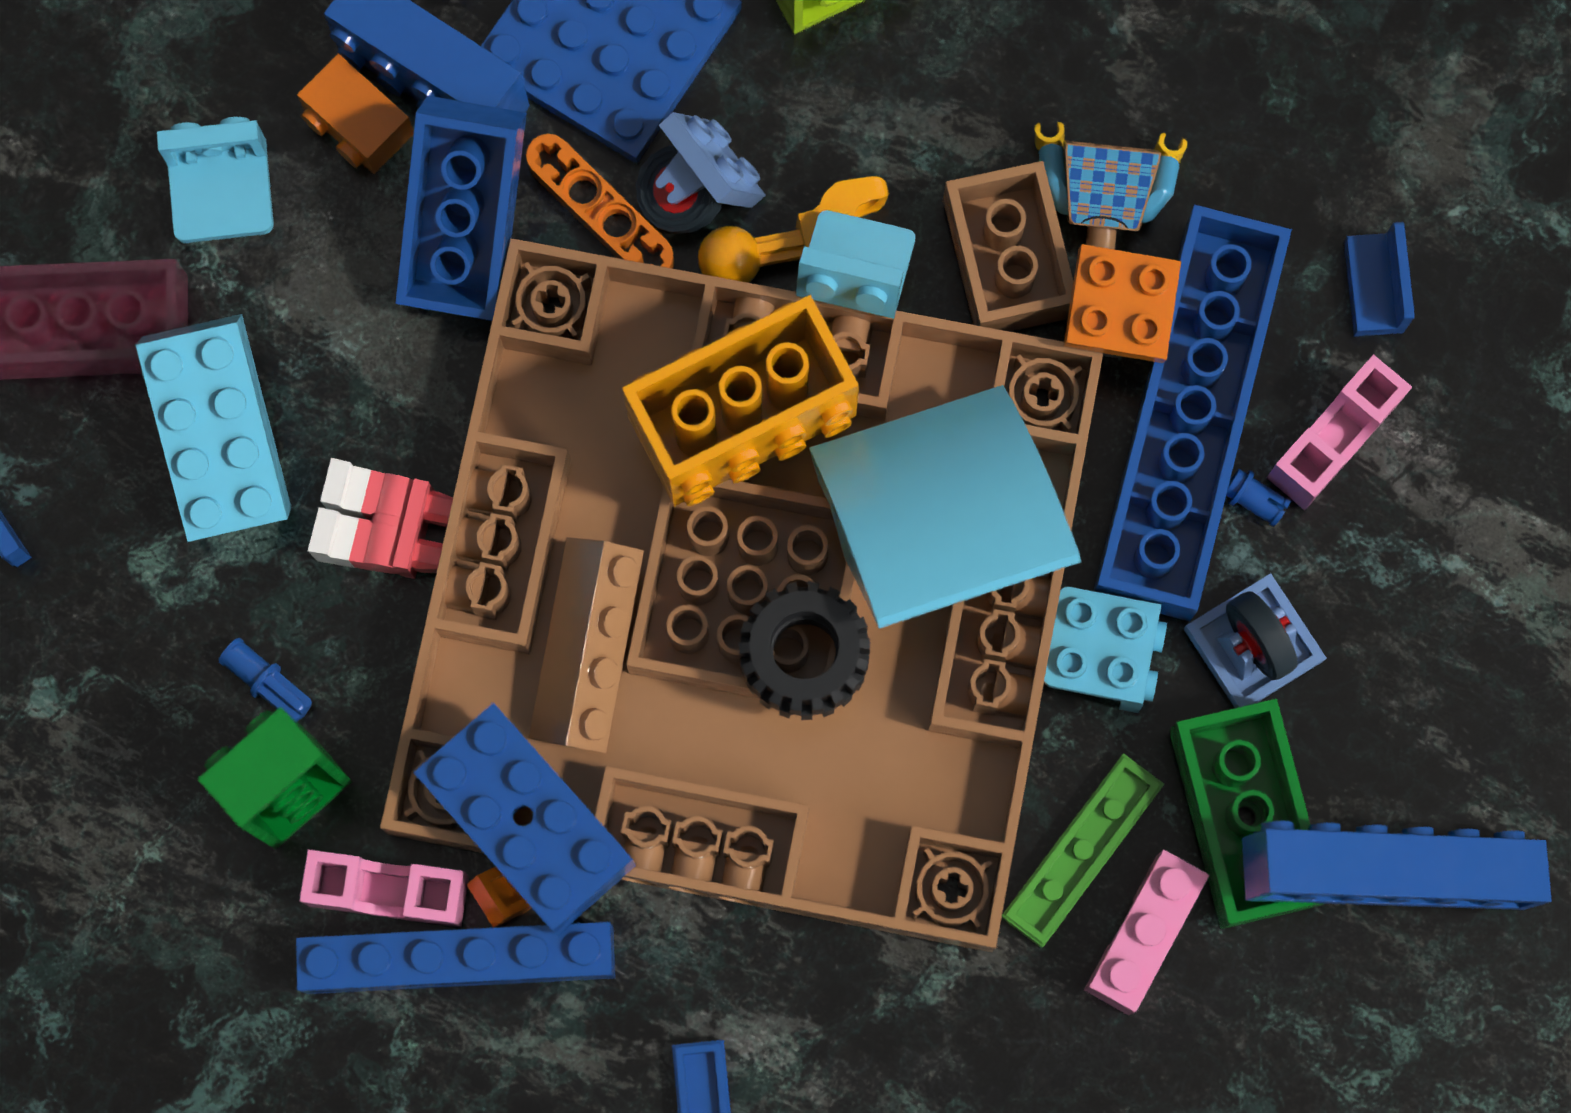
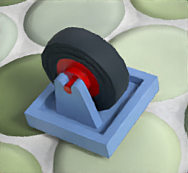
[636,112,766,234]
[1184,573,1327,708]

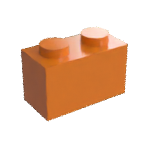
[297,53,414,174]

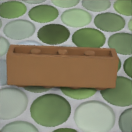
[529,537,644,753]

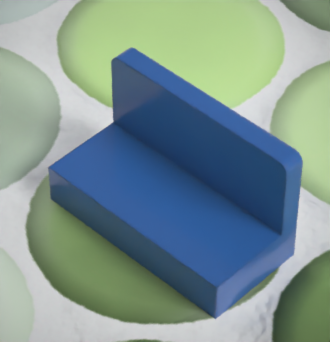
[1344,222,1414,336]

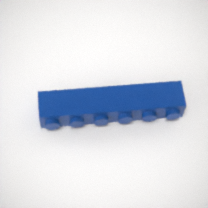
[1242,821,1552,910]
[296,922,615,994]

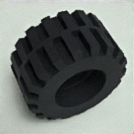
[739,581,870,720]

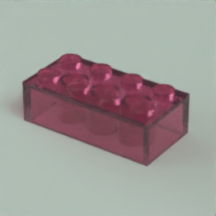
[0,259,188,379]

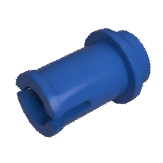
[1226,469,1291,527]

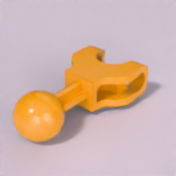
[698,176,889,283]

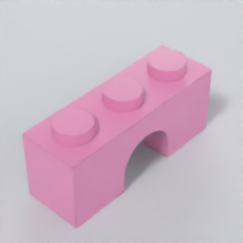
[1267,354,1412,510]
[1084,849,1209,1015]
[300,850,469,928]

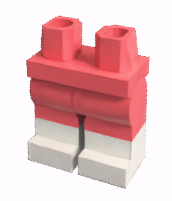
[308,458,453,579]

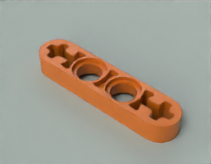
[526,134,674,269]

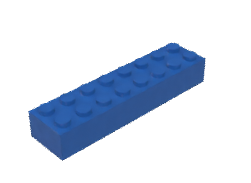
[1093,205,1292,622]

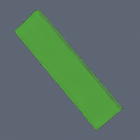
[1001,753,1164,949]

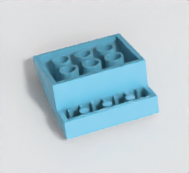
[809,385,1081,628]

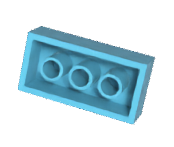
[136,314,291,542]

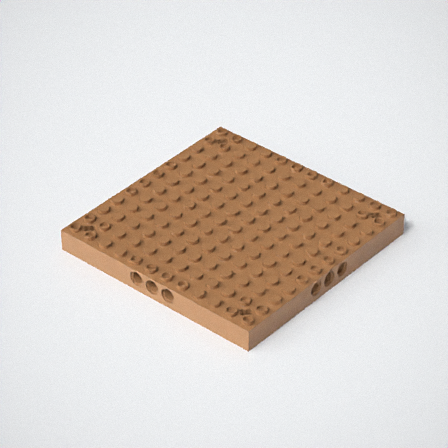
[380,238,1103,952]

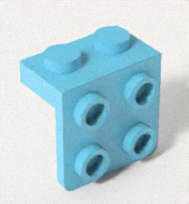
[157,117,274,243]
[796,210,915,319]
[1044,587,1167,713]

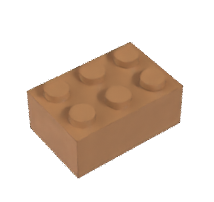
[943,161,1074,332]

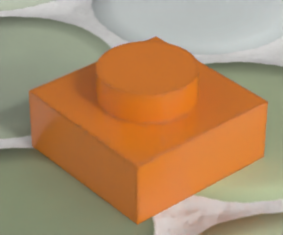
[466,866,532,928]

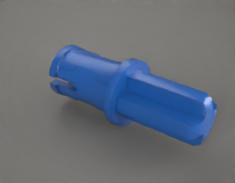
[219,638,312,721]

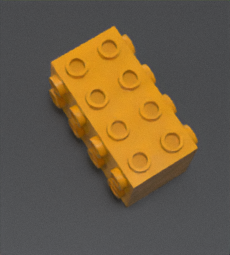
[622,295,859,507]

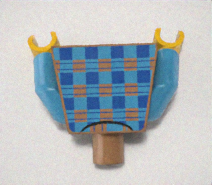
[1035,122,1187,250]

